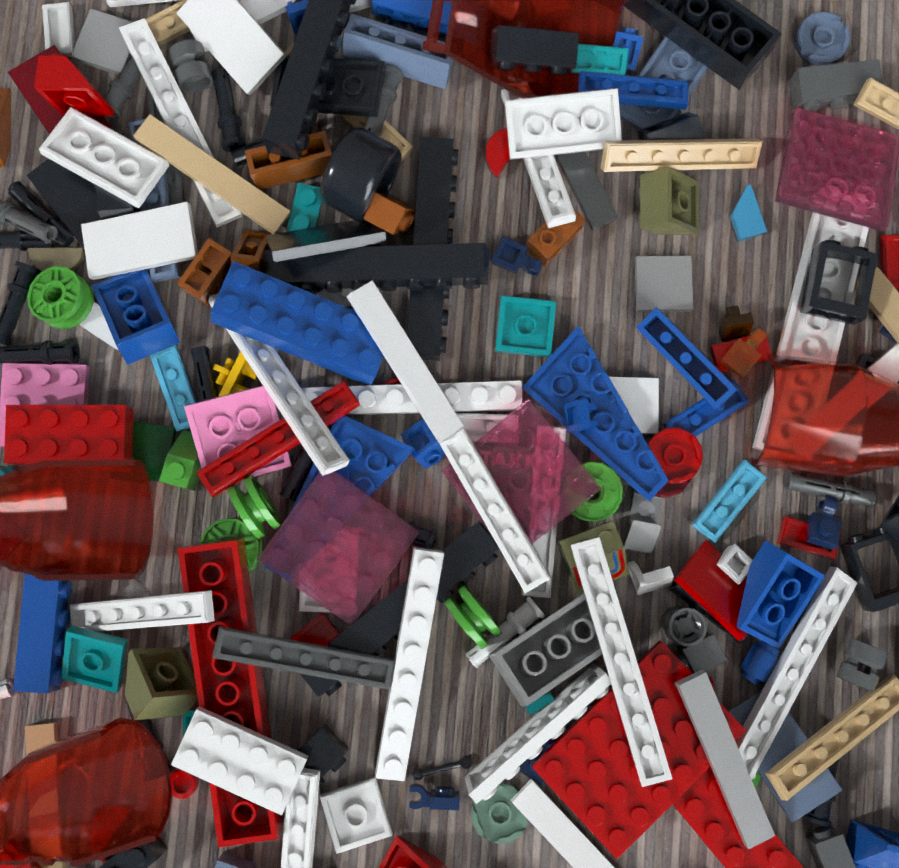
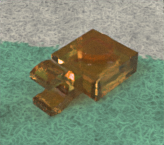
[719,328,767,379]

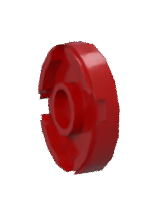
[647,427,703,484]

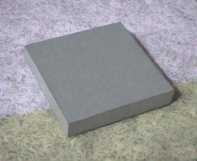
[71,8,133,75]
[635,256,693,312]

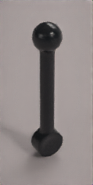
[412,756,472,780]

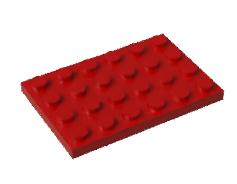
[532,640,746,859]

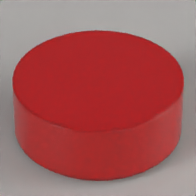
[168,769,199,799]

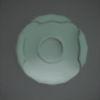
[471,782,528,844]

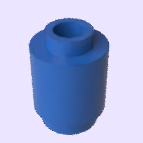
[739,640,780,685]

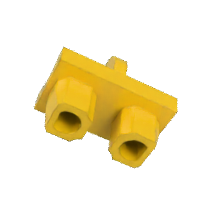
[213,351,258,396]

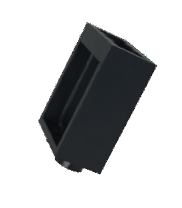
[800,240,878,325]
[840,526,899,612]

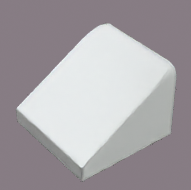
[717,544,753,585]

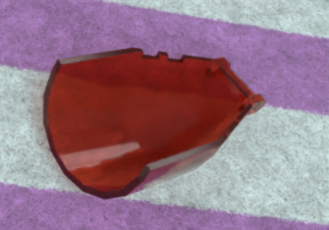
[422,0,628,99]
[751,354,899,477]
[0,459,154,581]
[0,718,172,866]

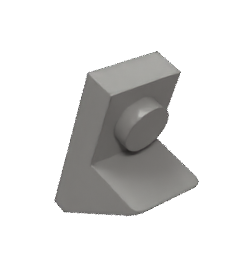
[623,493,662,554]

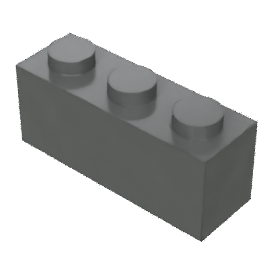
[789,59,883,112]

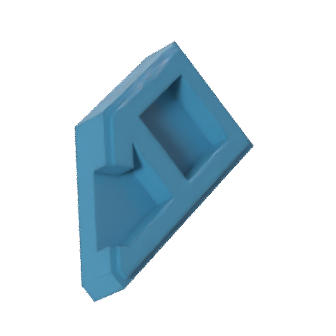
[730,184,767,242]

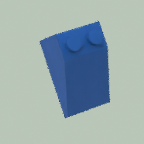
[92,269,180,365]
[736,540,825,649]
[846,819,899,868]

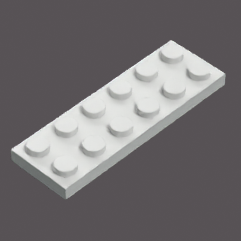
[465,662,611,804]

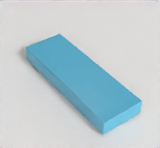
[150,345,198,432]
[691,460,767,543]

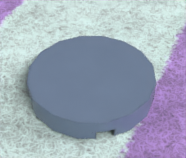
[794,11,851,66]

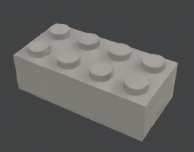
[489,593,602,707]

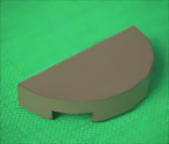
[28,248,85,272]

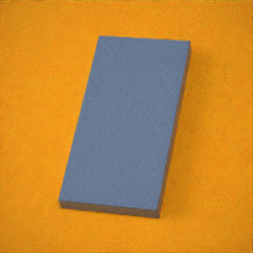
[619,36,708,130]
[728,689,842,822]

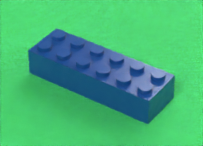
[211,261,384,386]

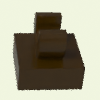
[718,305,754,342]

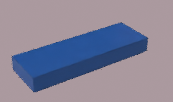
[663,379,749,437]

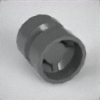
[168,40,213,93]
[660,605,707,647]
[836,639,888,692]

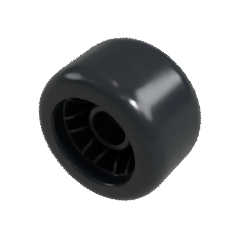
[320,127,402,223]

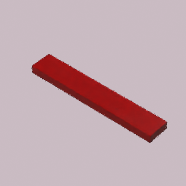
[196,381,360,498]

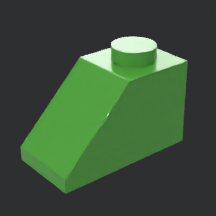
[159,430,202,491]

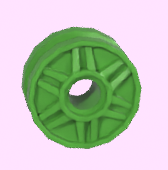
[27,266,94,330]
[560,462,623,522]
[228,475,282,539]
[200,518,264,573]
[444,585,503,650]

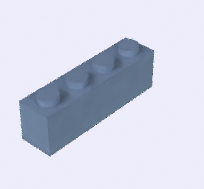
[342,14,457,89]

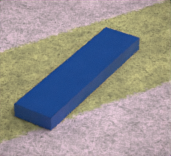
[578,71,689,110]

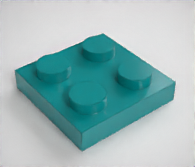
[495,296,556,358]
[61,625,128,693]

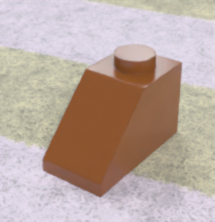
[231,230,272,273]

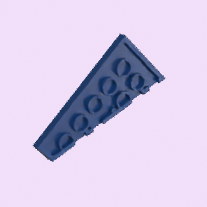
[522,325,669,502]
[264,416,416,580]

